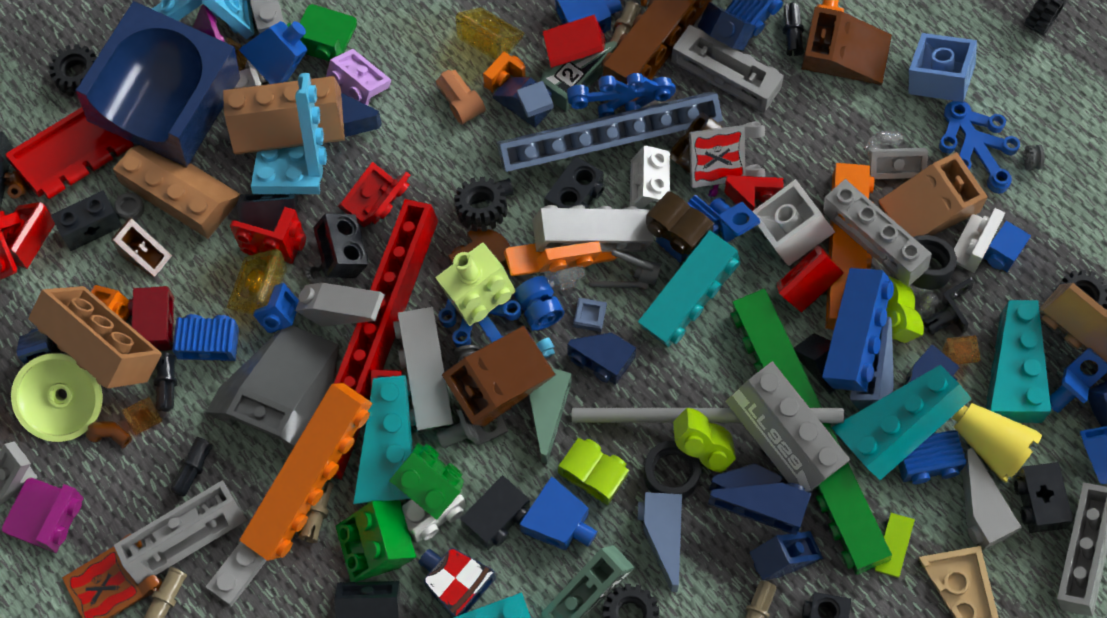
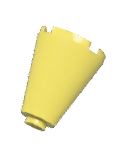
[952,403,1042,483]

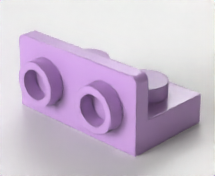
[326,49,391,106]

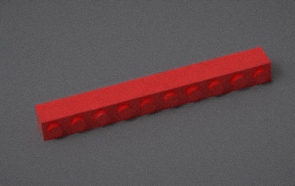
[332,199,438,480]

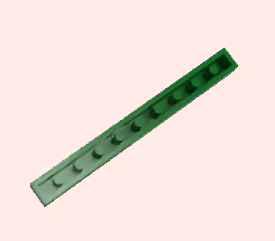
[730,288,892,575]

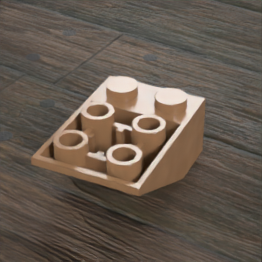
[878,152,988,237]

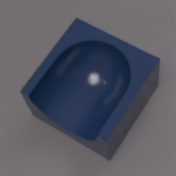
[76,1,240,167]

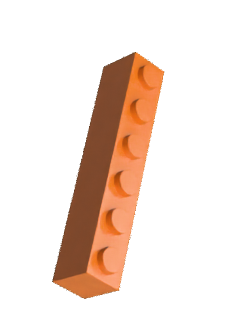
[825,163,874,330]
[239,383,373,561]

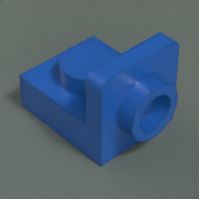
[253,283,299,333]

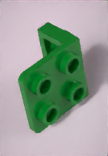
[287,4,357,62]
[389,443,464,520]

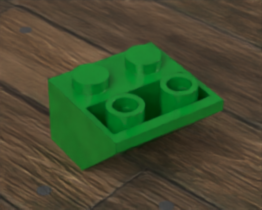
[335,500,417,582]

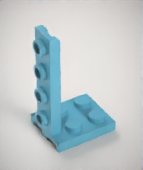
[152,0,254,39]
[251,73,327,194]

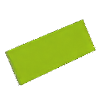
[875,513,915,578]

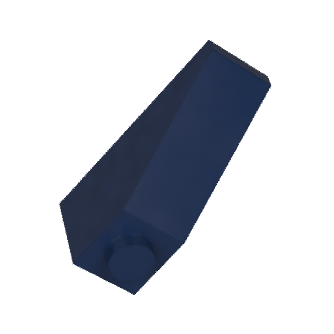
[708,483,811,535]

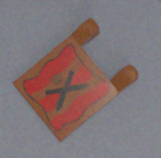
[62,534,162,618]

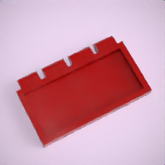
[5,107,134,200]

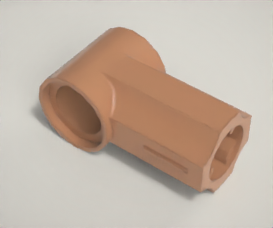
[436,70,486,125]

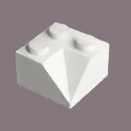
[752,179,835,266]

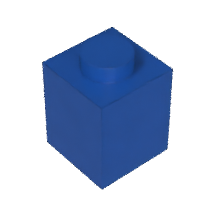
[983,221,1031,273]

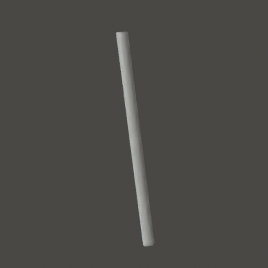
[571,408,844,423]

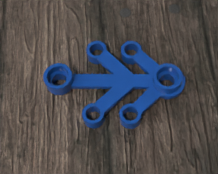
[567,73,676,118]
[939,101,1020,193]
[438,299,522,348]

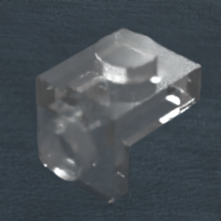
[542,266,585,291]

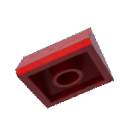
[543,14,606,68]
[1,202,55,269]
[776,244,844,313]

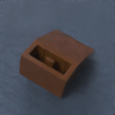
[801,6,892,85]
[442,326,556,426]

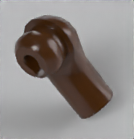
[3,171,27,198]
[86,421,132,448]

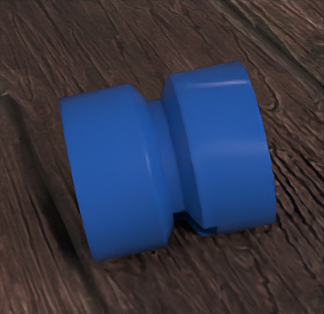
[513,276,565,331]

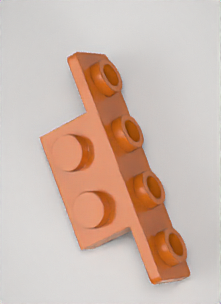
[504,241,617,277]

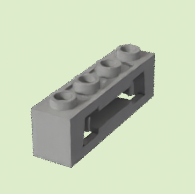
[671,25,784,113]
[823,179,932,287]
[114,480,247,585]

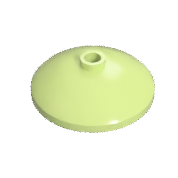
[11,353,103,442]

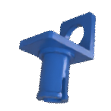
[710,198,760,242]
[1050,348,1107,413]

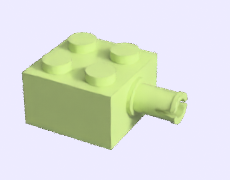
[435,242,516,326]

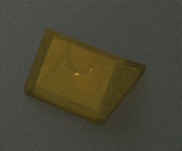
[455,7,525,60]
[226,249,287,315]

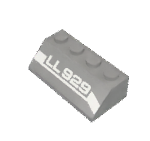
[725,361,850,492]

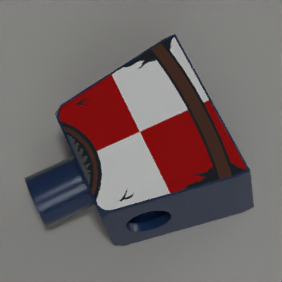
[418,548,496,618]

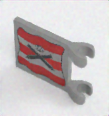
[689,121,765,188]

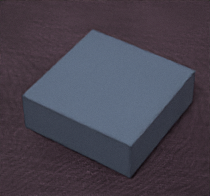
[517,81,554,117]
[573,298,607,332]

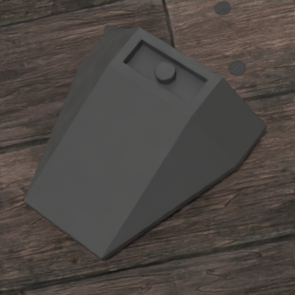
[206,325,339,451]

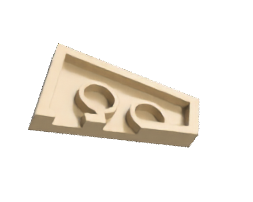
[918,546,999,618]

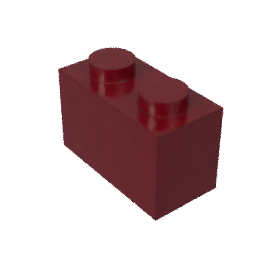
[128,286,174,351]

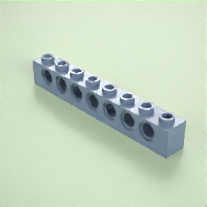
[497,92,723,172]

